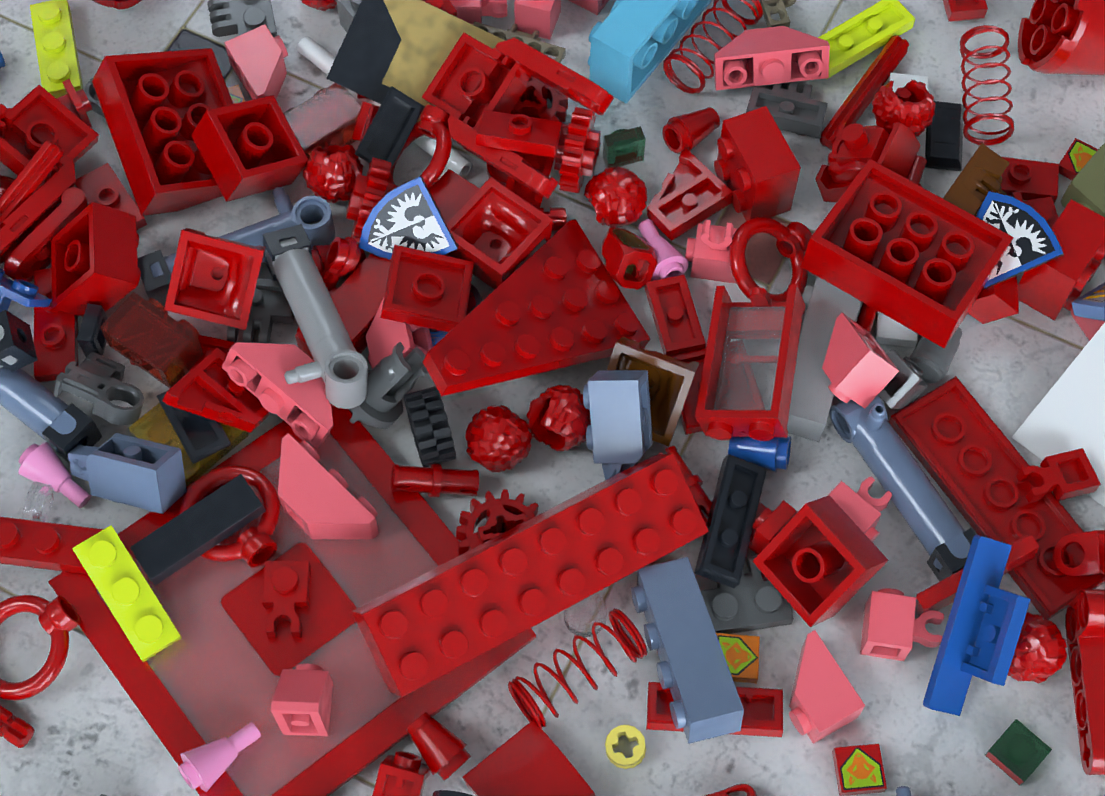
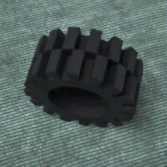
[404,386,456,467]

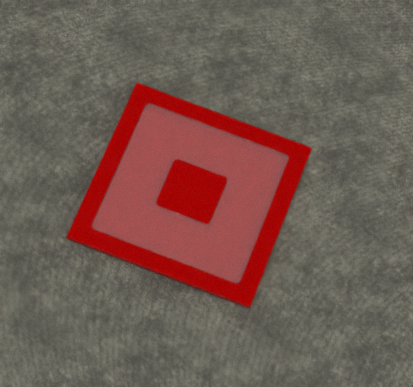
[48,404,536,796]

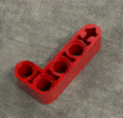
[1065,589,1105,775]

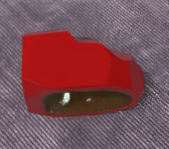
[602,227,658,290]

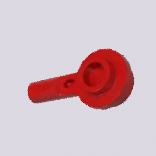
[321,236,361,292]

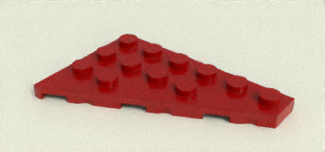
[422,219,650,396]

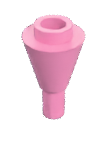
[638,219,689,281]
[18,442,91,508]
[178,722,261,792]

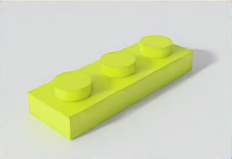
[30,0,83,98]
[818,0,916,79]
[72,525,182,662]

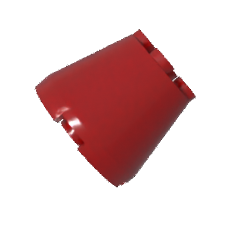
[1018,0,1105,75]

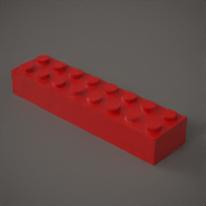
[351,453,709,697]

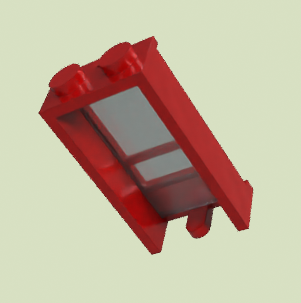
[695,284,806,441]

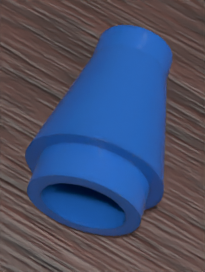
[728,436,791,473]

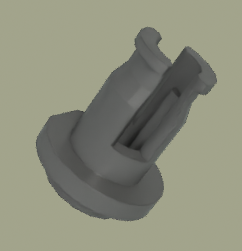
[349,342,428,429]

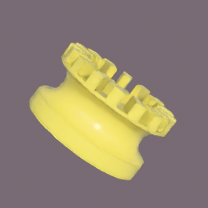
[605,725,646,769]

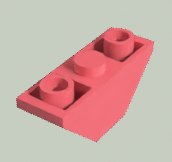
[714,26,830,91]
[222,342,333,449]
[278,433,379,539]

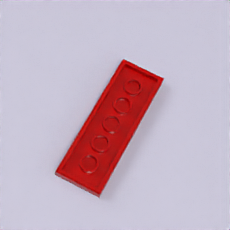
[888,376,1105,620]

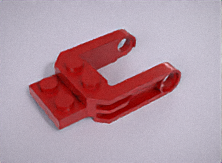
[421,32,614,200]
[0,85,99,265]

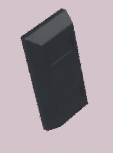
[354,86,425,170]
[925,101,964,171]
[156,391,231,464]

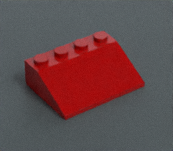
[92,48,233,216]
[801,159,1014,348]

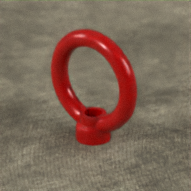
[388,105,452,189]
[729,217,812,302]
[179,465,280,568]
[0,595,81,700]

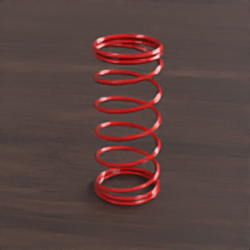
[663,0,763,94]
[959,25,1015,146]
[508,608,648,729]

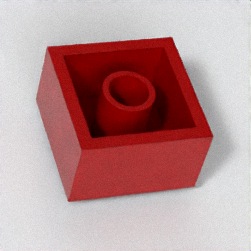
[191,95,308,202]
[714,106,801,221]
[1018,199,1105,321]
[51,202,141,317]
[752,495,889,627]

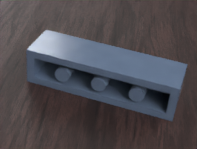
[631,557,744,744]

